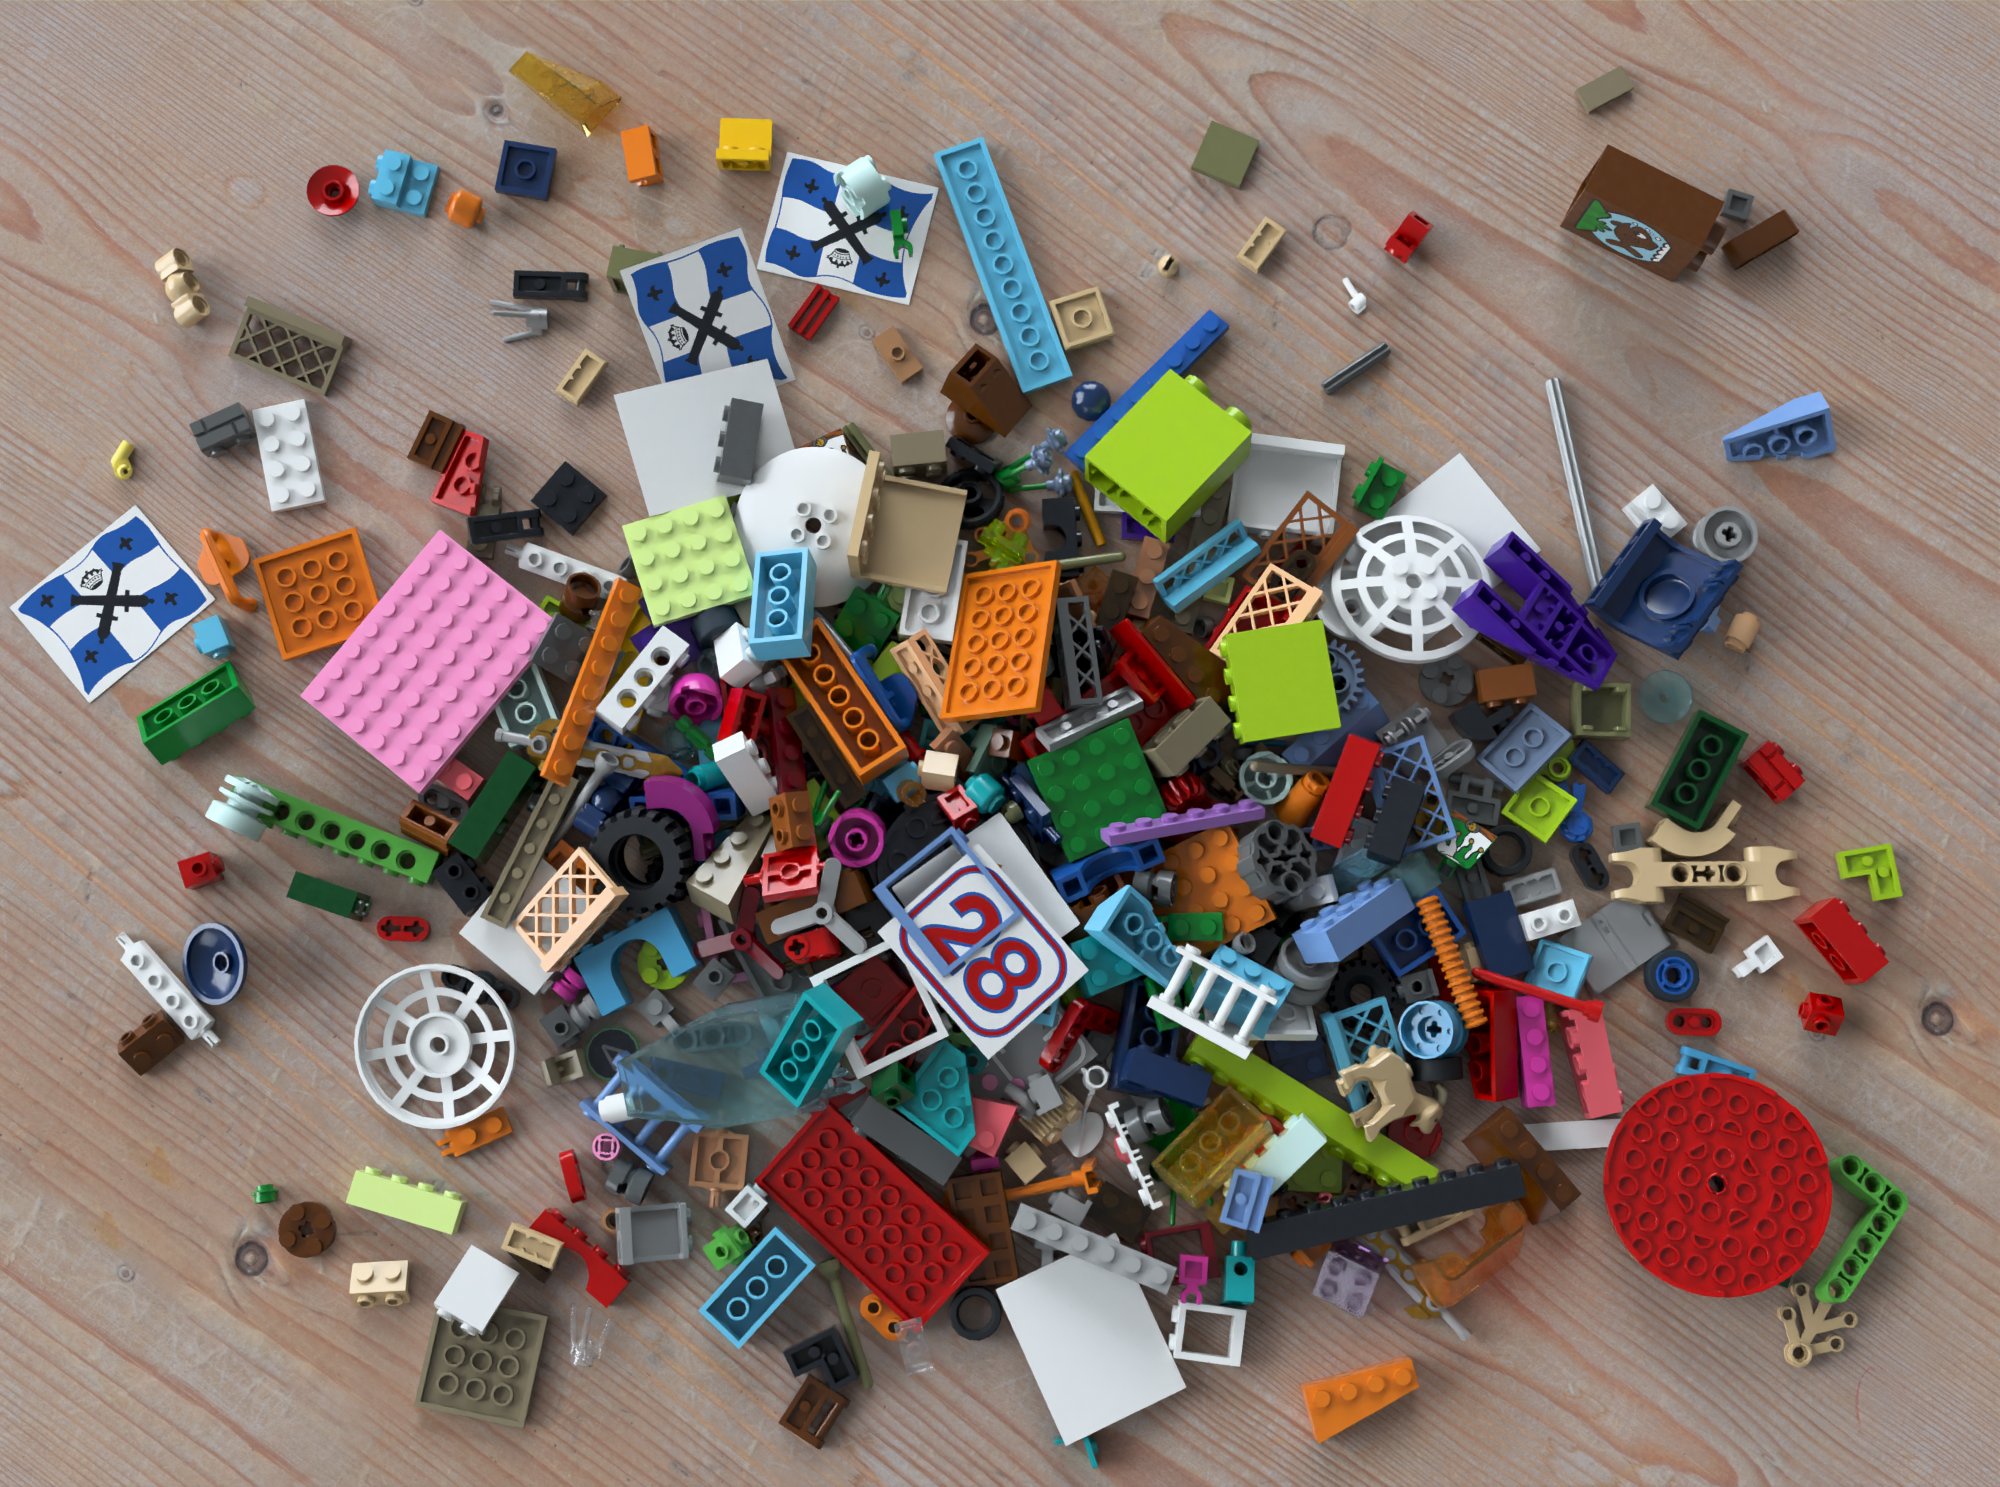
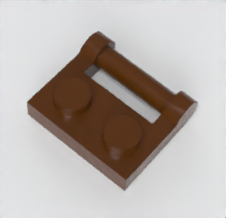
[778,1374,851,1450]

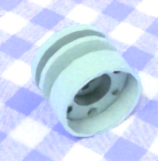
[205,774,280,842]

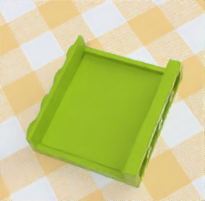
[1219,619,1341,745]

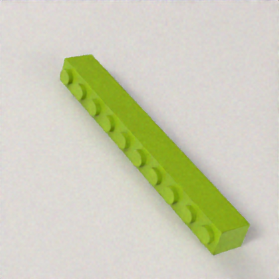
[1182,1033,1439,1188]

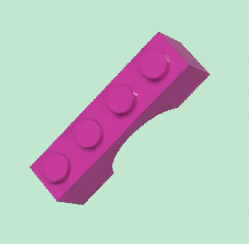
[1516,996,1556,1108]

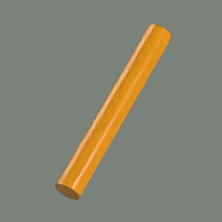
[1068,470,1106,547]

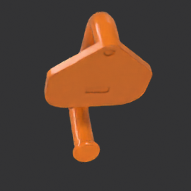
[198,528,257,613]

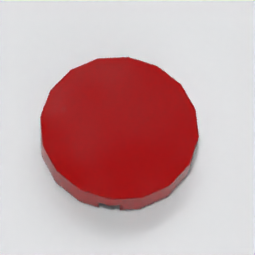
[1386,1114,1443,1159]

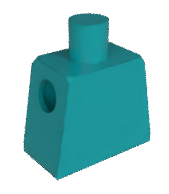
[1220,1241,1255,1307]

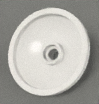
[1316,566,1393,641]

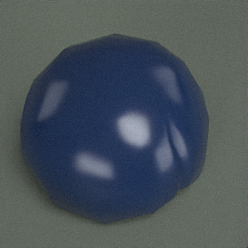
[1071,381,1111,421]

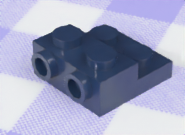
[1263,1021,1331,1083]

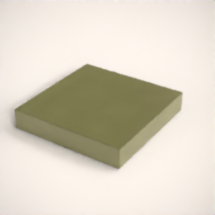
[1191,121,1260,189]

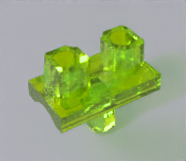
[978,519,1029,567]

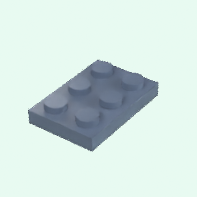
[1476,702,1572,795]

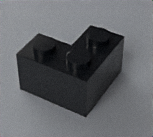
[783,1324,859,1391]

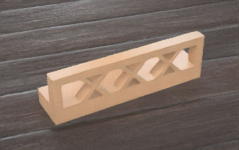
[890,628,982,736]

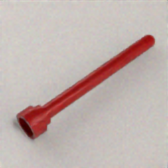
[1471,967,1604,1023]

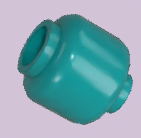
[964,773,1005,814]

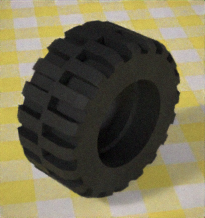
[589,805,699,914]

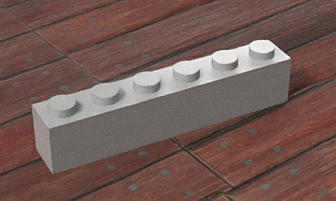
[1011,1203,1178,1295]

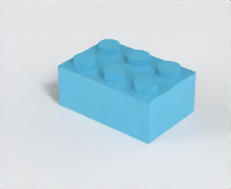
[1190,944,1294,1040]

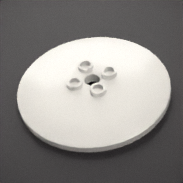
[734,447,873,608]

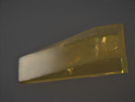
[509,51,622,137]

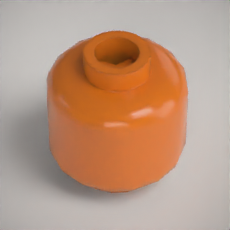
[445,189,486,229]

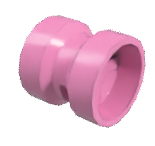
[592,1132,624,1161]

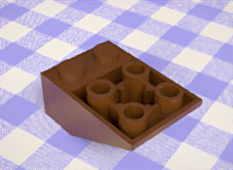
[940,343,1032,437]

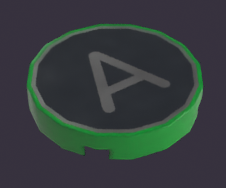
[585,1027,641,1081]

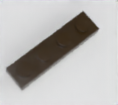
[786,702,868,809]

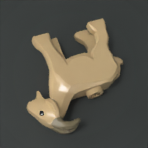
[1335,1045,1448,1142]

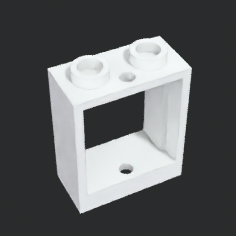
[1168,1299,1247,1367]

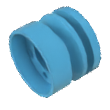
[1398,1000,1470,1059]

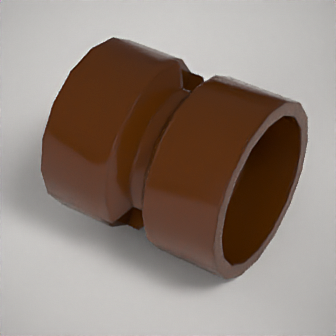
[559,573,601,624]

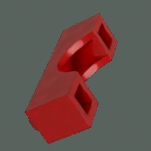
[529,1208,632,1308]

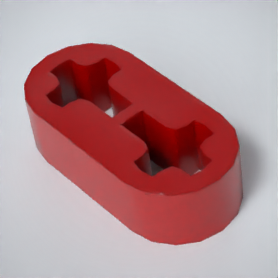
[377,916,431,942]
[559,1149,587,1204]

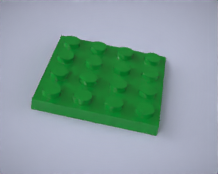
[1026,718,1167,862]

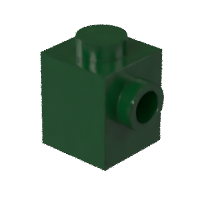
[871,1061,916,1110]

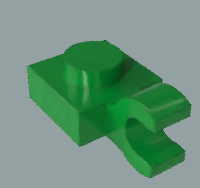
[890,209,913,259]

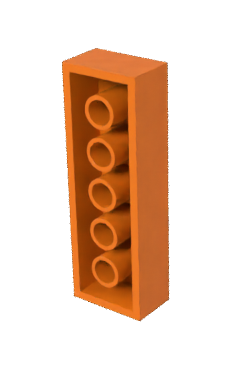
[779,617,909,785]

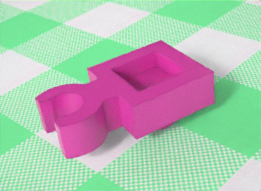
[1178,1254,1209,1305]

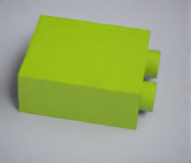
[1085,369,1252,544]

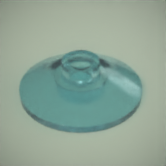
[1638,670,1693,723]

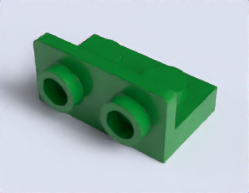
[1352,456,1407,520]

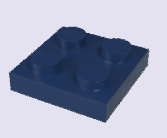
[495,140,558,202]

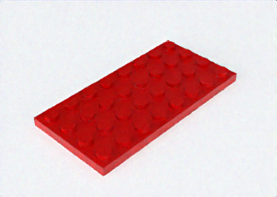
[754,1099,991,1333]

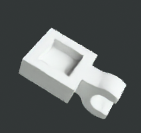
[1731,935,1784,978]

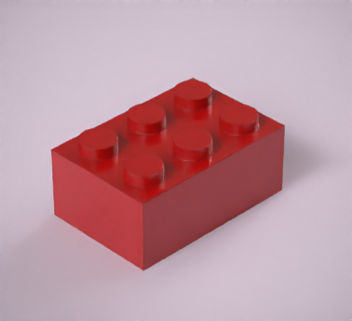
[1793,897,1889,985]

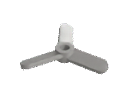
[771,857,867,954]

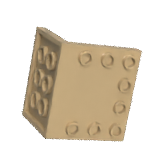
[847,450,967,595]

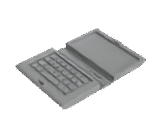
[1553,900,1672,997]

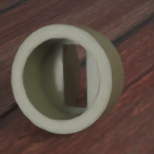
[1000,800,1024,824]

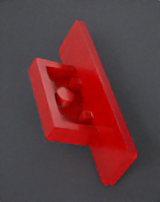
[1109,618,1196,712]

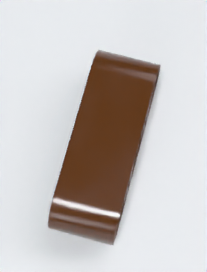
[1721,209,1799,270]

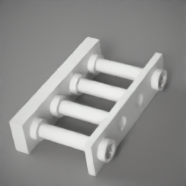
[1147,943,1280,1060]

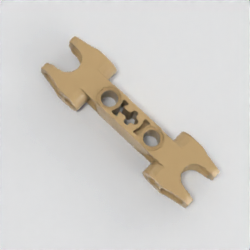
[1608,846,1800,905]

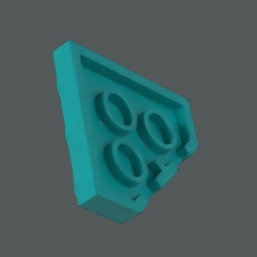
[895,1038,976,1157]

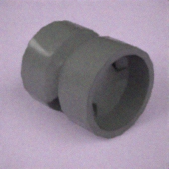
[1132,868,1178,907]
[1124,1097,1175,1145]
[604,1157,655,1206]

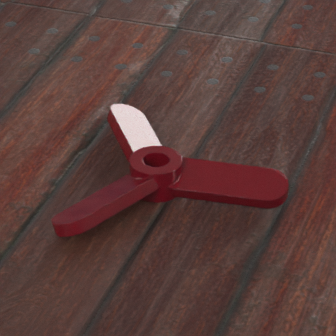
[693,885,786,979]

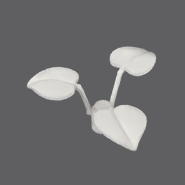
[1061,1050,1114,1158]

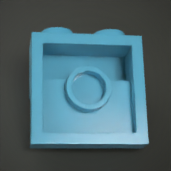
[368,149,440,218]

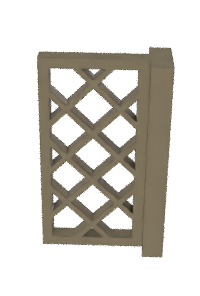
[228,296,353,397]

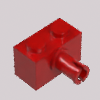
[717,688,771,743]

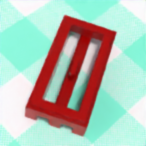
[788,284,840,342]

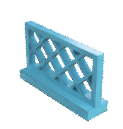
[1320,996,1406,1113]

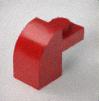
[1384,211,1434,264]

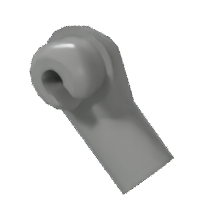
[1004,1082,1038,1121]

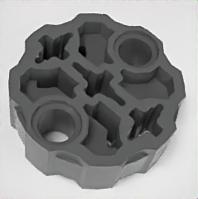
[1236,819,1317,905]

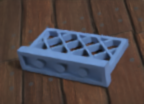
[1371,735,1458,859]

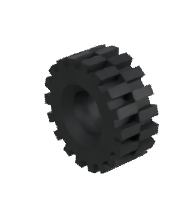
[1325,960,1397,1029]

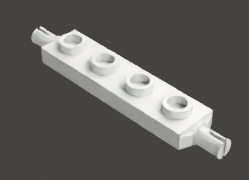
[505,542,643,599]
[115,932,221,1048]

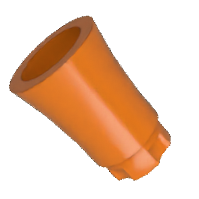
[1274,769,1330,829]

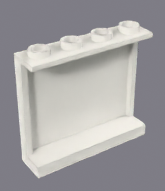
[1226,433,1345,546]
[459,858,608,996]

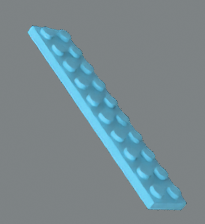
[934,137,1073,395]

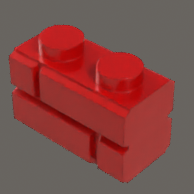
[1739,740,1806,804]

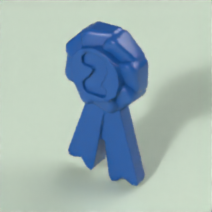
[1554,780,1593,843]

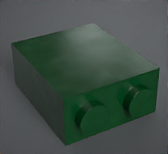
[286,871,372,922]

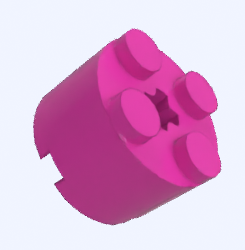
[828,808,887,868]

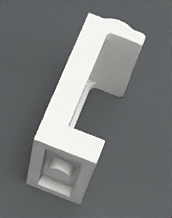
[434,1245,520,1336]

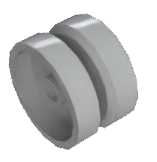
[1689,506,1758,563]
[1271,937,1339,1006]

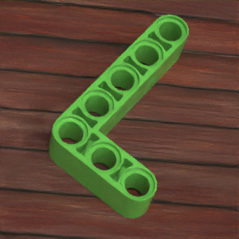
[1815,1154,1908,1304]

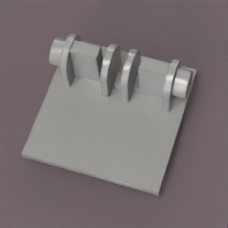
[1375,702,1448,776]

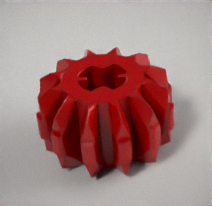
[1159,771,1207,814]

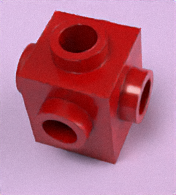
[1798,992,1845,1036]

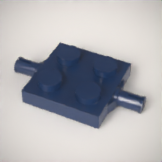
[999,772,1064,845]

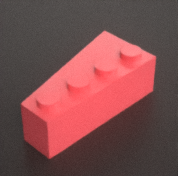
[1556,1009,1624,1119]
[894,1094,1020,1157]

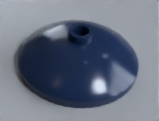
[182,922,248,1005]

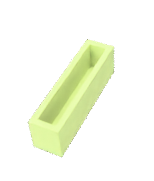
[346,1166,467,1235]

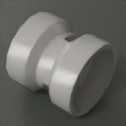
[567,993,603,1031]

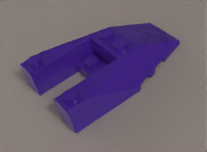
[1451,531,1617,690]

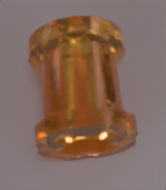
[896,779,926,807]

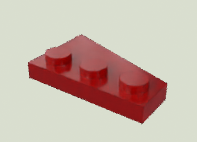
[430,430,489,517]

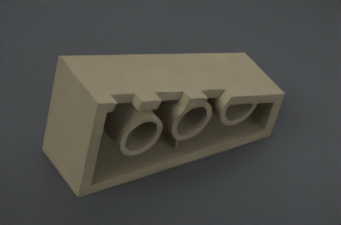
[686,812,774,925]

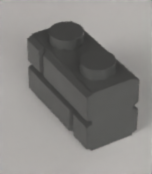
[190,402,257,458]

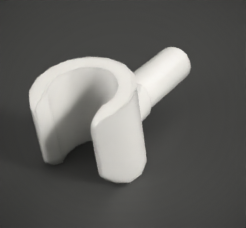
[1342,277,1366,314]

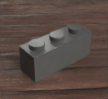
[713,398,764,487]

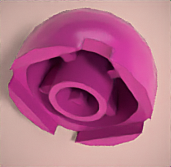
[668,673,723,726]

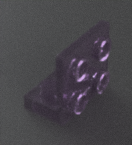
[1312,1240,1389,1318]

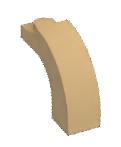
[1645,800,1741,859]

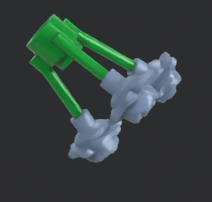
[995,427,1074,498]

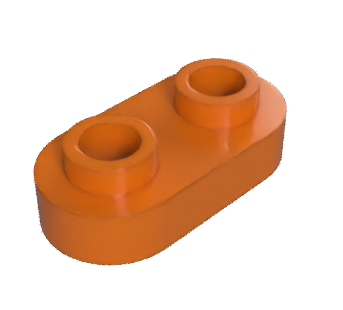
[860,1293,908,1341]

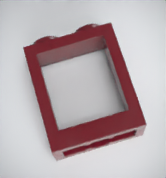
[1139,1220,1220,1286]

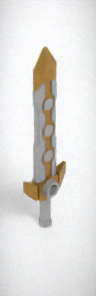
[494,718,683,779]
[1331,1193,1473,1341]

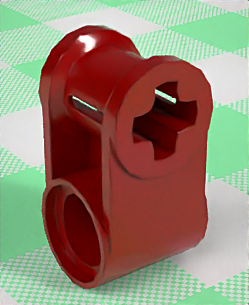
[784,927,841,964]

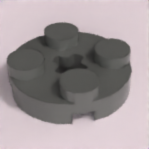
[1418,654,1474,707]

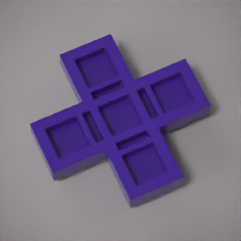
[629,597,705,669]

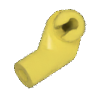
[111,440,135,480]

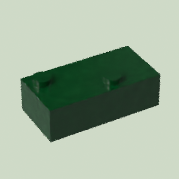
[1645,709,1749,832]
[448,750,545,864]

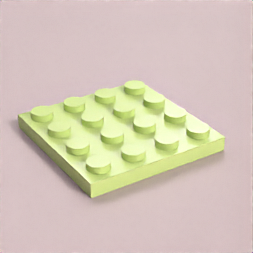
[622,495,753,628]

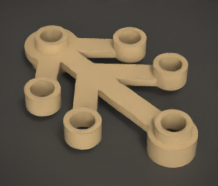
[1777,1271,1858,1367]

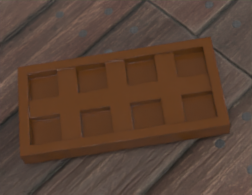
[947,1169,1020,1288]

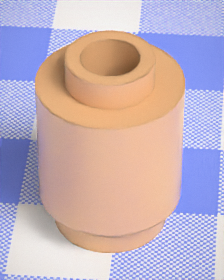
[1724,611,1761,653]

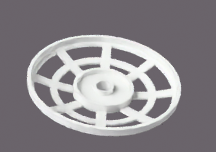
[1330,515,1491,664]
[354,964,517,1129]

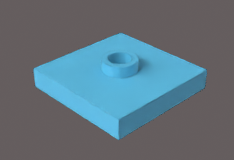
[1524,938,1594,999]

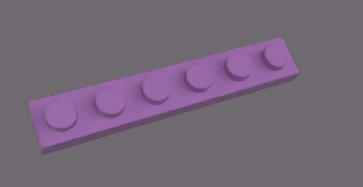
[1100,799,1265,847]

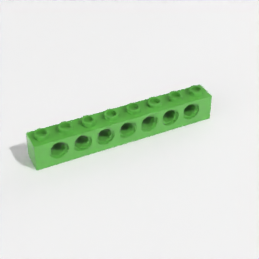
[227,775,445,888]

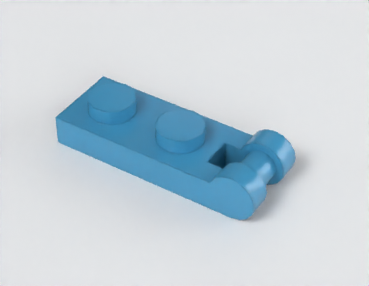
[1674,1046,1757,1080]

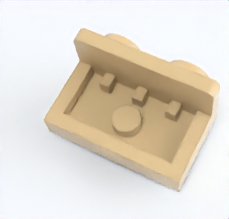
[349,1260,411,1308]

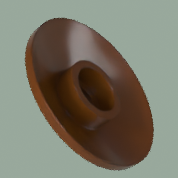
[946,401,995,445]

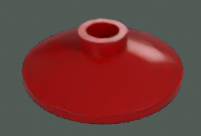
[307,165,360,216]

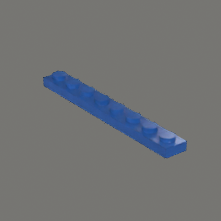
[1064,309,1229,473]

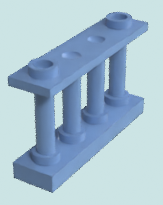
[579,1051,710,1176]

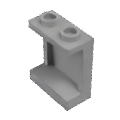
[615,1202,693,1265]

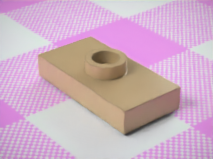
[1235,216,1287,274]
[555,348,608,407]
[501,1222,565,1270]

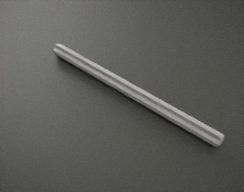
[1545,378,1604,592]

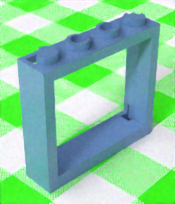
[872,826,1022,977]

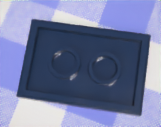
[1462,890,1535,983]

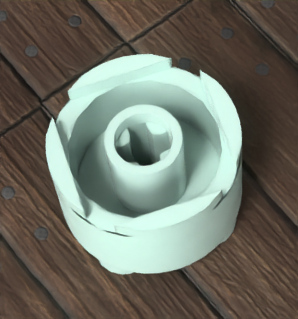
[833,155,892,220]

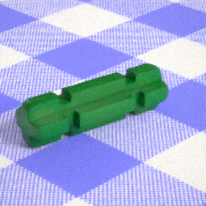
[675,715,715,761]

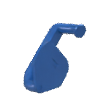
[850,644,918,732]

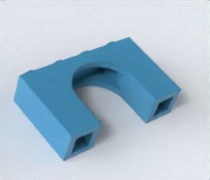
[573,906,704,1016]

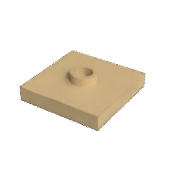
[1048,286,1115,353]

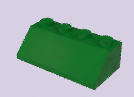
[136,660,256,765]

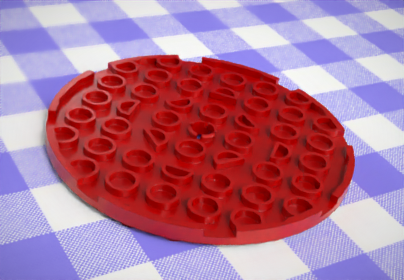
[1603,1073,1832,1298]

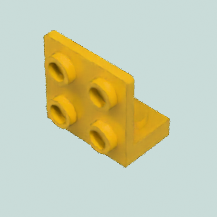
[716,118,773,171]

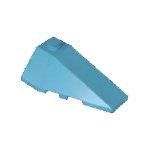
[1084,885,1191,995]

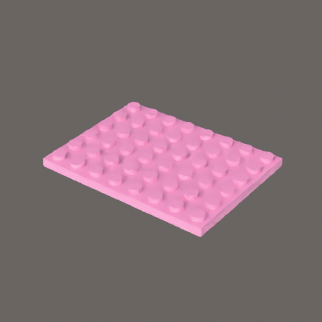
[300,530,552,795]

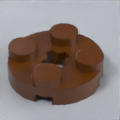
[278,1201,337,1258]

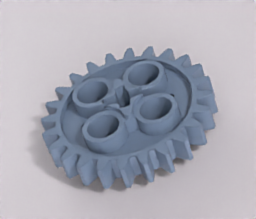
[1327,639,1366,720]

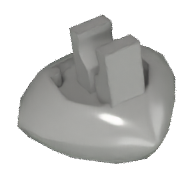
[748,660,788,695]

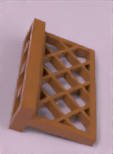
[1241,491,1359,604]

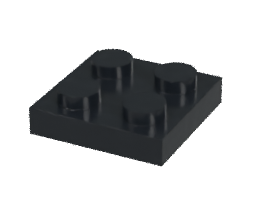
[531,461,607,536]

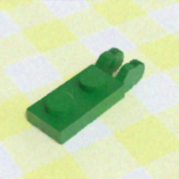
[1155,912,1225,941]

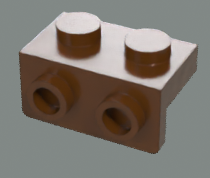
[118,1010,185,1076]

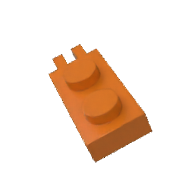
[436,1106,515,1158]

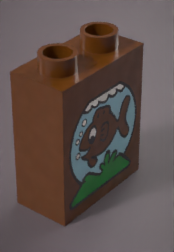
[1560,144,1727,282]

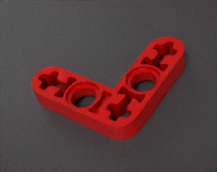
[1039,997,1120,1073]

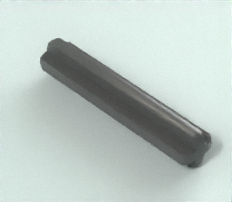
[1321,342,1391,395]

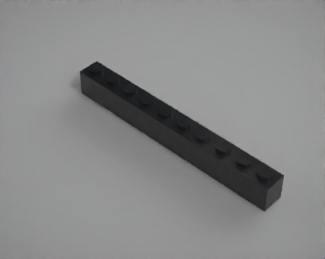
[1245,1157,1527,1261]

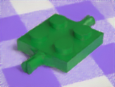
[833,583,902,661]

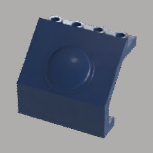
[1583,518,1743,660]

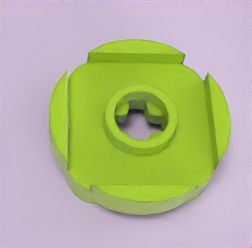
[637,941,691,990]

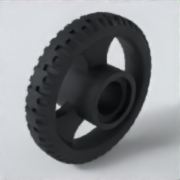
[941,467,1005,530]

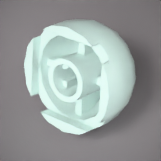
[1238,751,1293,806]

